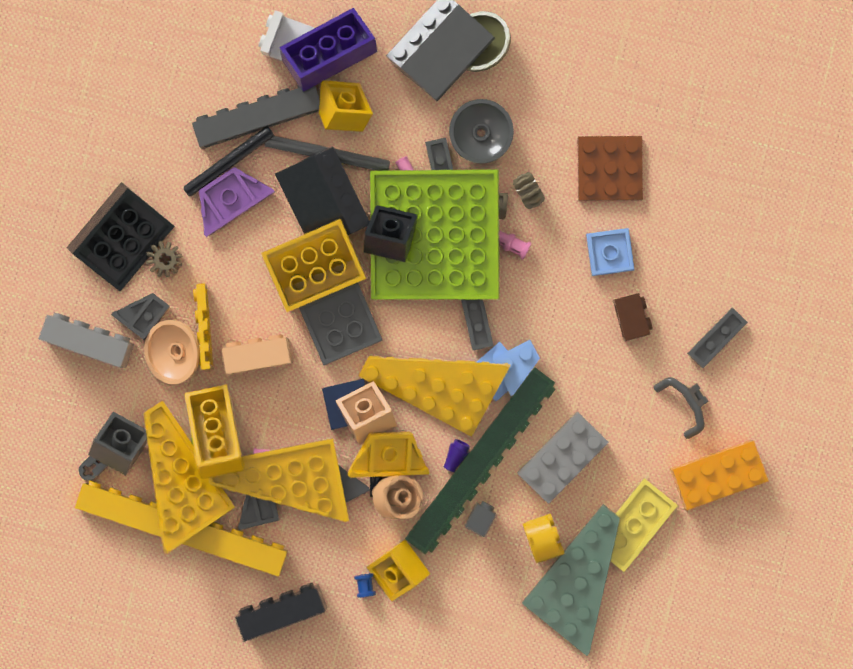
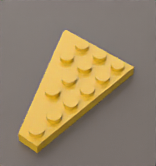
[359,356,510,437]
[143,400,235,554]
[208,438,349,522]

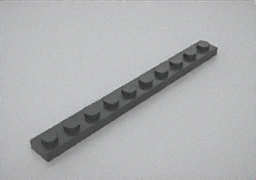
[425,137,494,351]

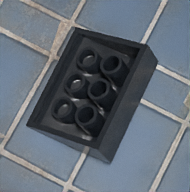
[275,146,369,235]
[67,182,175,291]

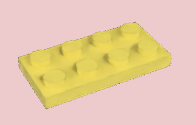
[611,478,678,572]

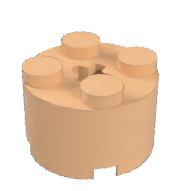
[372,476,423,519]

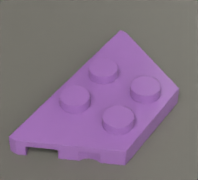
[199,167,275,237]

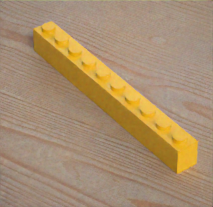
[75,480,288,577]

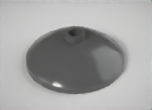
[449,99,514,164]

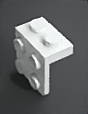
[258,10,314,62]

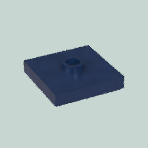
[322,379,365,430]

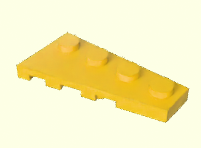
[193,283,214,370]

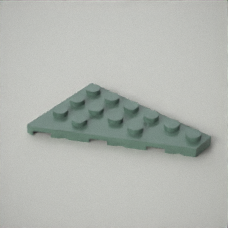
[522,504,620,656]

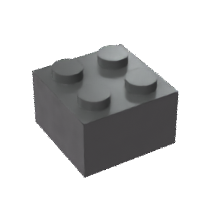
[88,412,147,476]

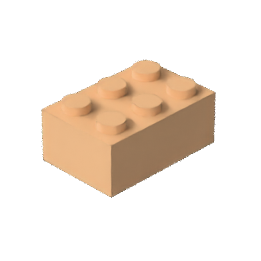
[222,334,293,374]

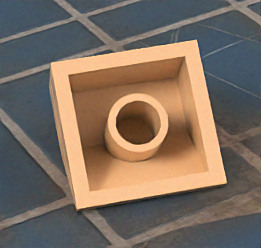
[336,381,397,445]

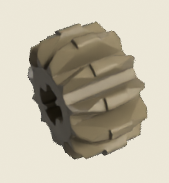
[513,172,545,209]
[146,241,183,277]

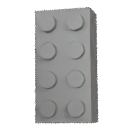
[39,312,134,368]
[517,412,609,504]

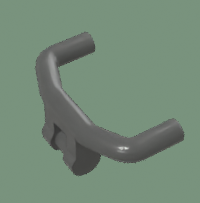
[654,377,708,439]

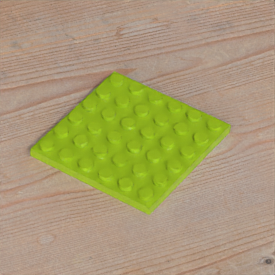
[370,169,500,300]

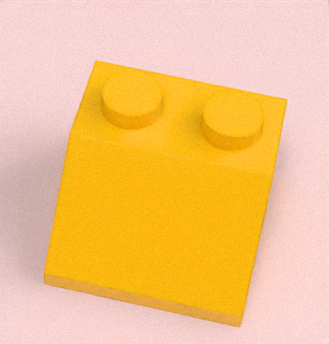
[319,80,373,132]
[367,540,430,602]

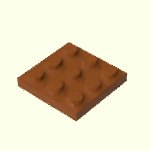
[577,136,643,201]

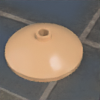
[144,320,200,384]

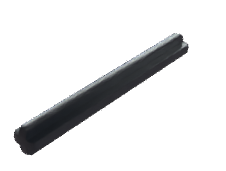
[183,126,274,197]

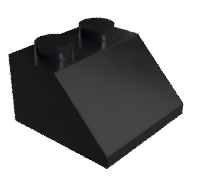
[364,205,418,262]

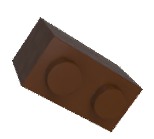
[613,293,653,341]

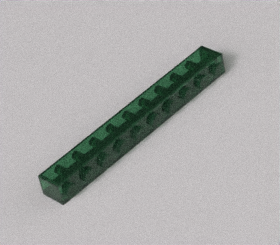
[405,367,555,555]

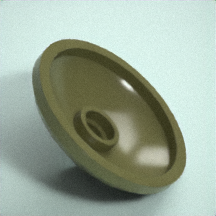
[467,11,511,72]

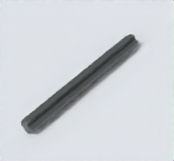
[265,136,390,171]

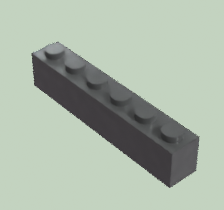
[192,85,320,149]

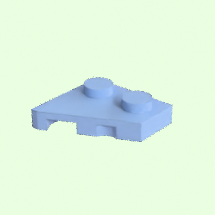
[492,340,540,396]

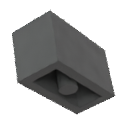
[465,501,497,537]

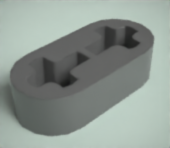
[79,456,108,480]

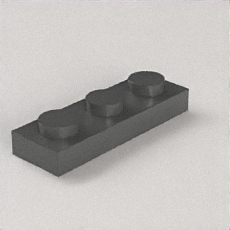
[687,307,748,368]

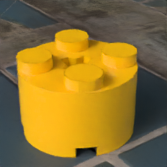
[522,513,565,563]

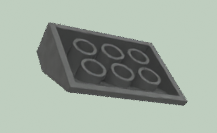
[386,0,495,101]

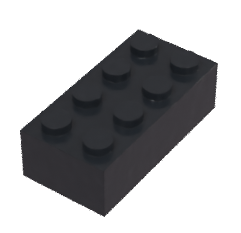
[235,582,327,642]

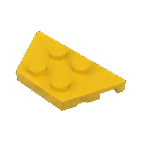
[348,432,429,478]

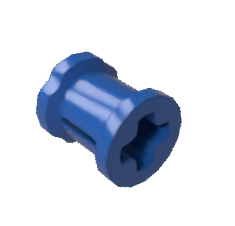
[354,573,376,598]

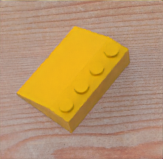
[261,219,366,312]

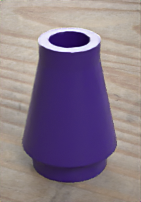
[443,439,470,472]

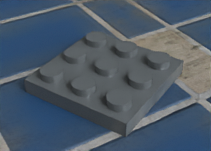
[299,282,383,366]

